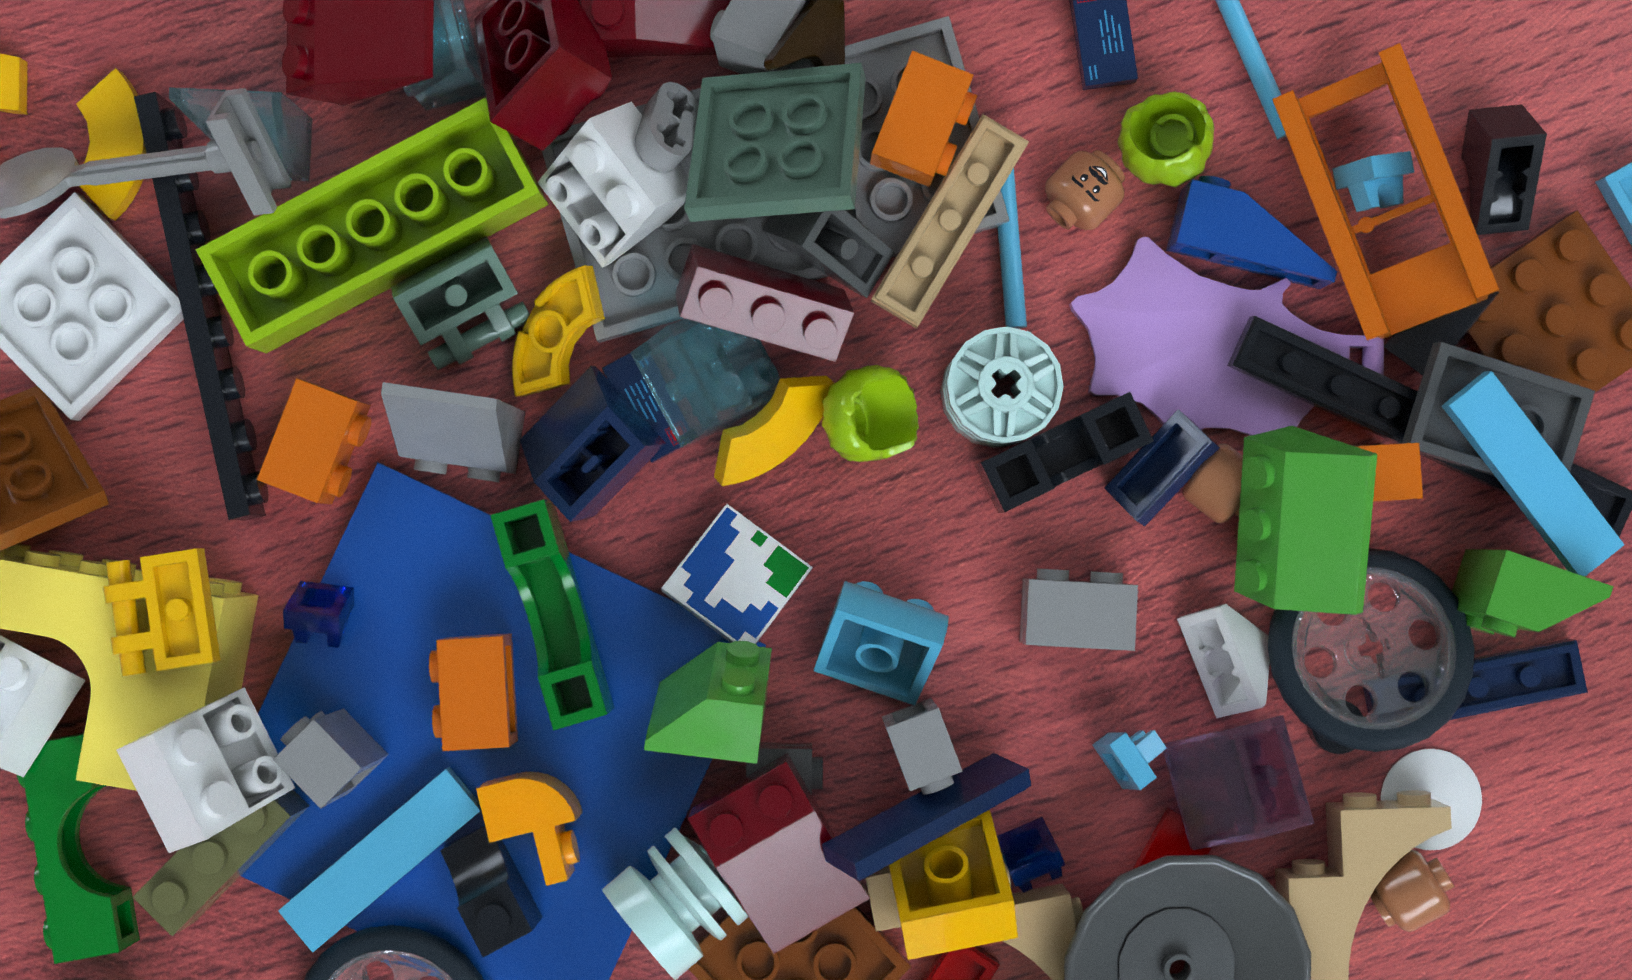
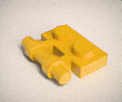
[103,548,221,676]

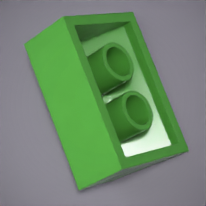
[1234,426,1377,615]

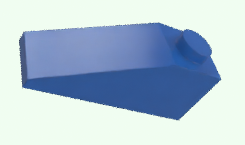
[1166,176,1338,290]

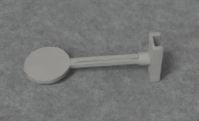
[0,88,291,219]

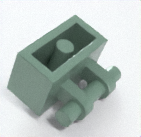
[391,236,530,370]

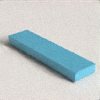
[1441,371,1625,576]
[278,767,481,953]

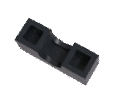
[975,392,1154,513]

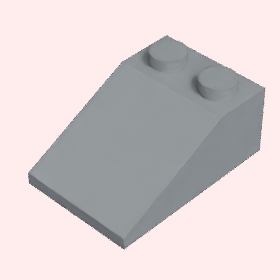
[381,382,525,482]

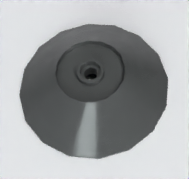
[1064,855,1311,980]

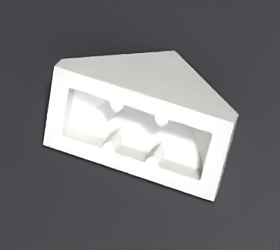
[1177,604,1270,719]

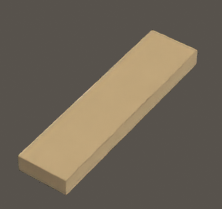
[871,114,1029,329]

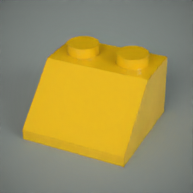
[889,810,1018,960]

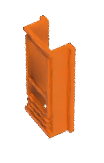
[1272,43,1499,341]

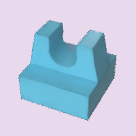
[1332,151,1414,212]
[1092,730,1167,790]

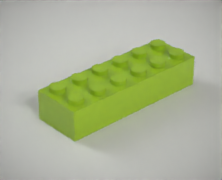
[195,97,549,354]

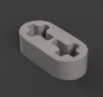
[635,82,699,172]

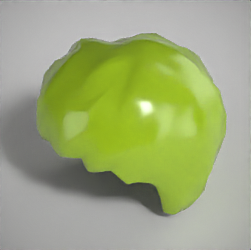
[1117,91,1215,188]
[822,365,919,462]

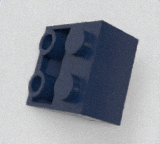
[520,366,666,522]

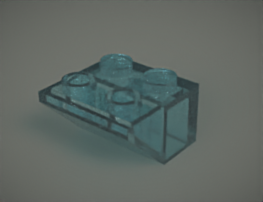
[630,319,780,448]

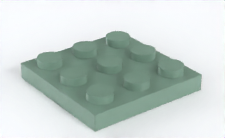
[684,63,866,222]

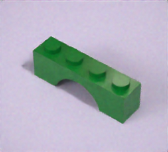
[490,499,614,731]
[17,733,140,964]

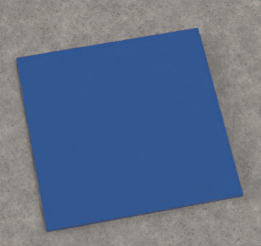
[241,462,766,980]

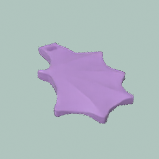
[1069,237,1384,436]

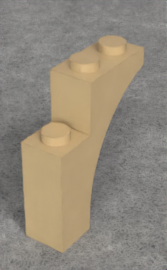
[1275,790,1452,980]
[866,856,1083,980]

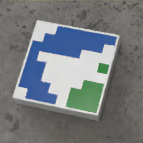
[661,504,813,644]

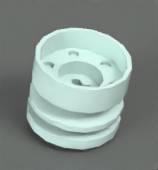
[940,326,1064,448]
[602,827,749,980]

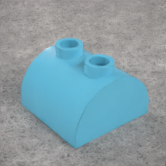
[813,581,949,706]

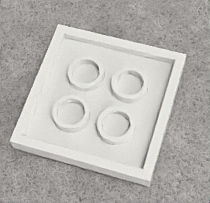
[0,192,184,421]

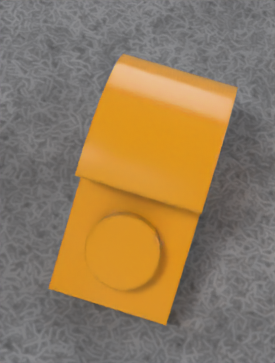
[476,772,583,886]

